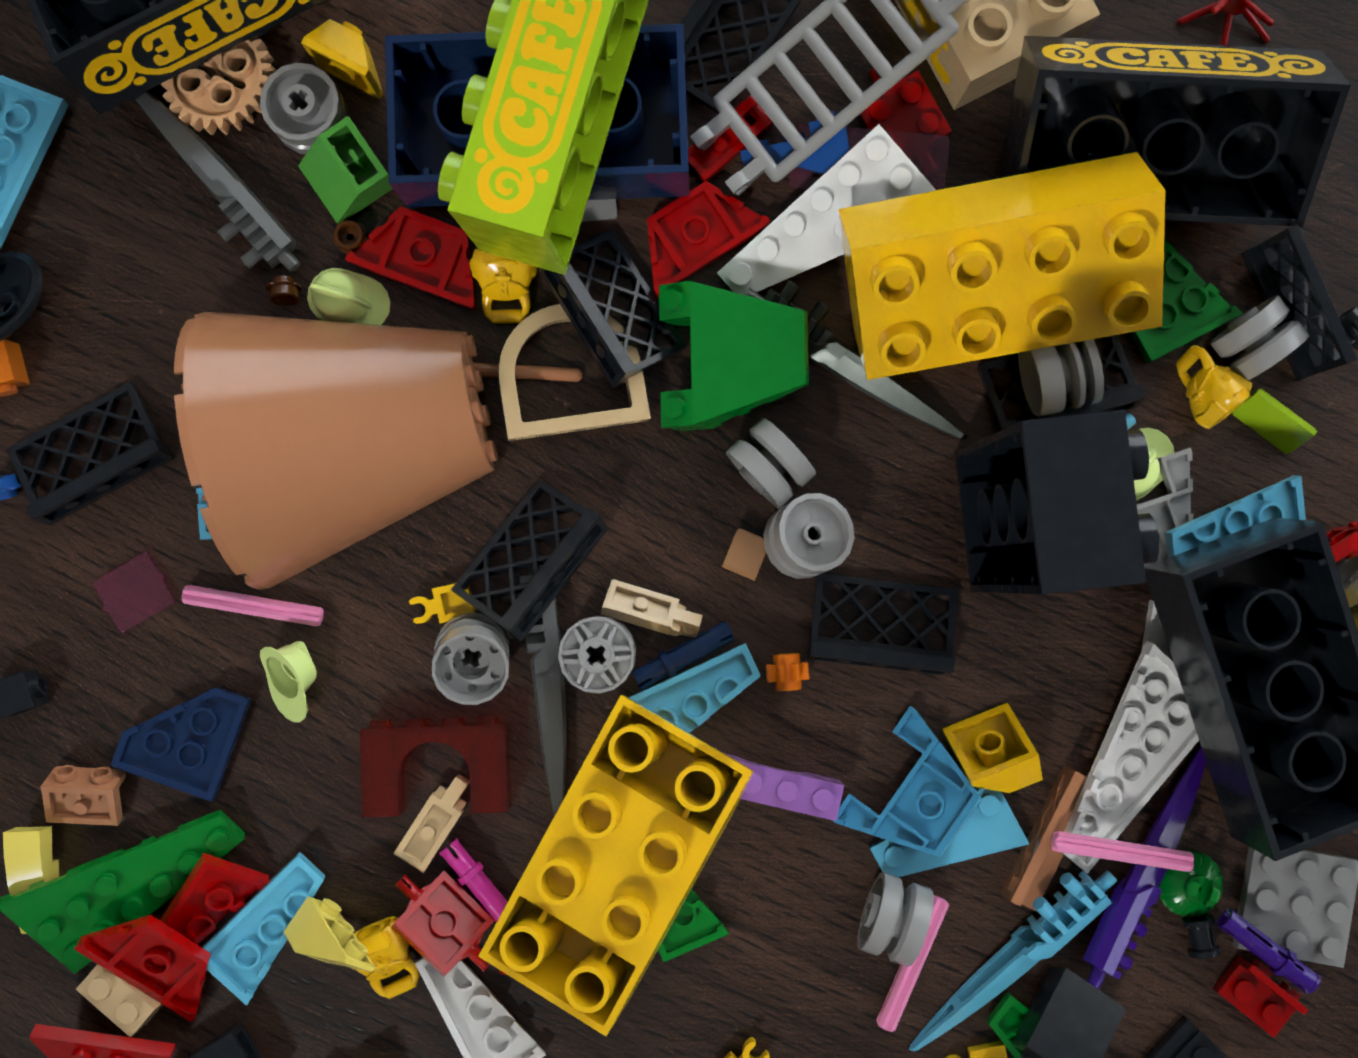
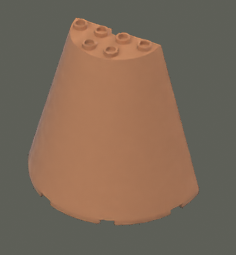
[174,312,498,590]

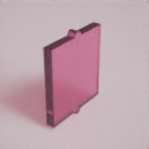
[92,552,177,633]

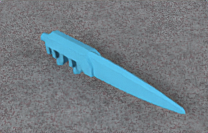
[908,870,1118,1051]

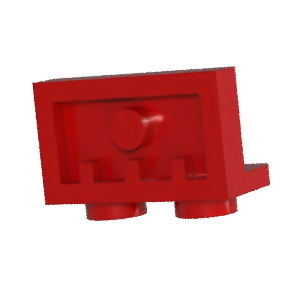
[1212,955,1308,1038]

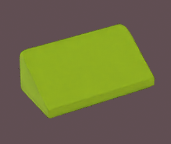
[1232,388,1318,454]

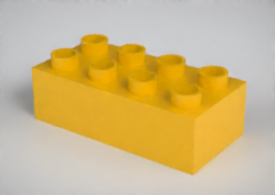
[838,152,1165,380]

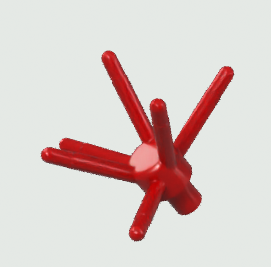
[1177,0,1274,46]

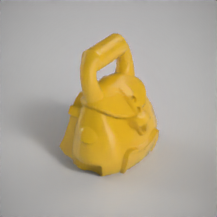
[469,249,538,324]
[1176,345,1252,429]
[349,916,420,999]

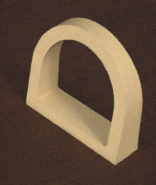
[499,304,651,441]

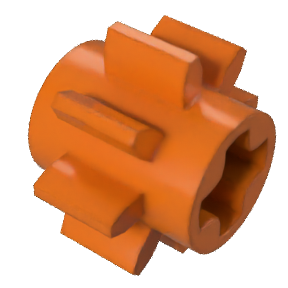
[766,653,810,691]

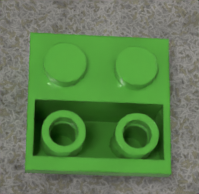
[298,116,393,224]

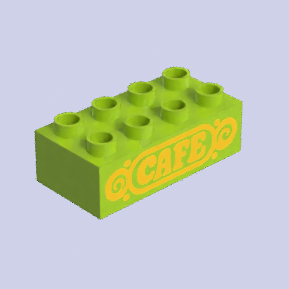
[438,0,649,275]

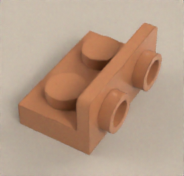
[40,765,126,826]

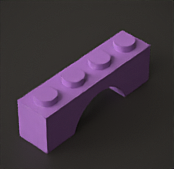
[724,753,844,821]

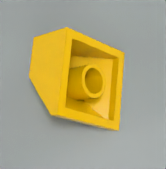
[301,19,383,100]
[942,702,1043,793]

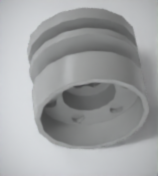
[1018,339,1104,417]
[432,613,509,705]
[558,615,637,694]

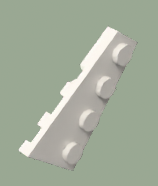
[415,957,546,1058]

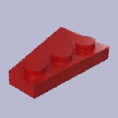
[160,853,270,944]

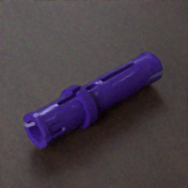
[1216,908,1321,994]

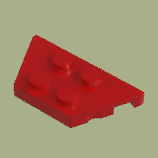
[647,181,772,298]
[345,206,476,311]
[74,915,211,1022]
[29,1024,176,1058]

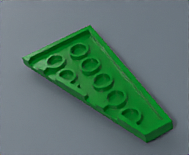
[1130,239,1243,364]
[0,809,245,975]

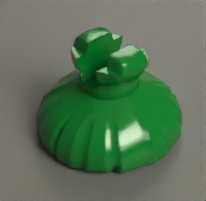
[1159,849,1223,918]

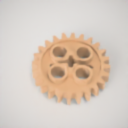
[161,37,276,135]

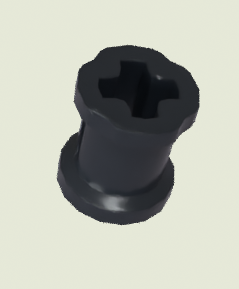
[1182,914,1221,959]

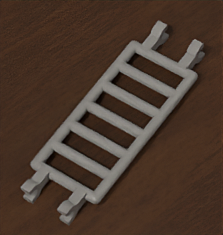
[690,0,971,196]

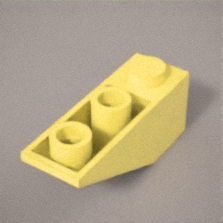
[284,896,375,972]

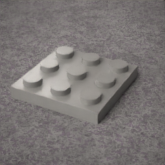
[1232,847,1358,968]

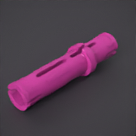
[439,838,508,922]

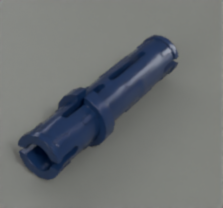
[631,620,735,691]

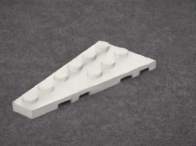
[717,124,936,295]
[1063,641,1199,874]

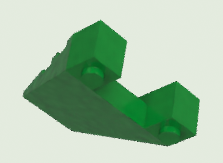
[659,281,809,431]

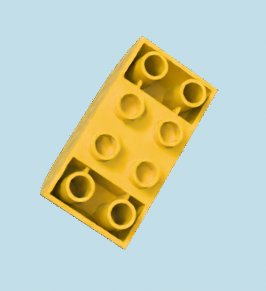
[478,695,754,1037]

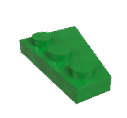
[658,889,729,963]

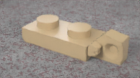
[601,579,703,637]
[393,774,471,873]

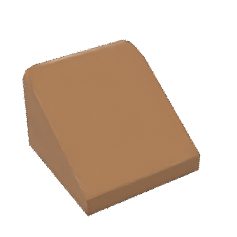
[722,528,766,581]

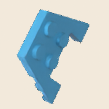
[832,706,982,858]

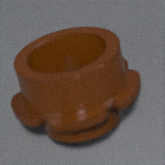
[333,220,368,254]
[266,275,302,306]

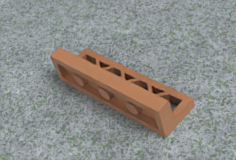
[1001,765,1087,911]

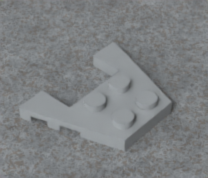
[1137,448,1194,567]

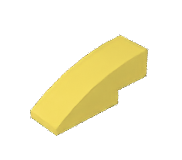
[3,826,59,934]

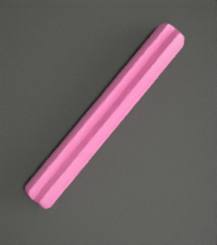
[182,585,324,626]
[1051,831,1194,872]
[876,895,949,1032]

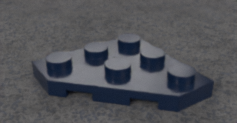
[110,687,252,802]

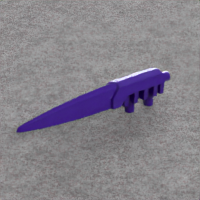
[1083,746,1206,990]

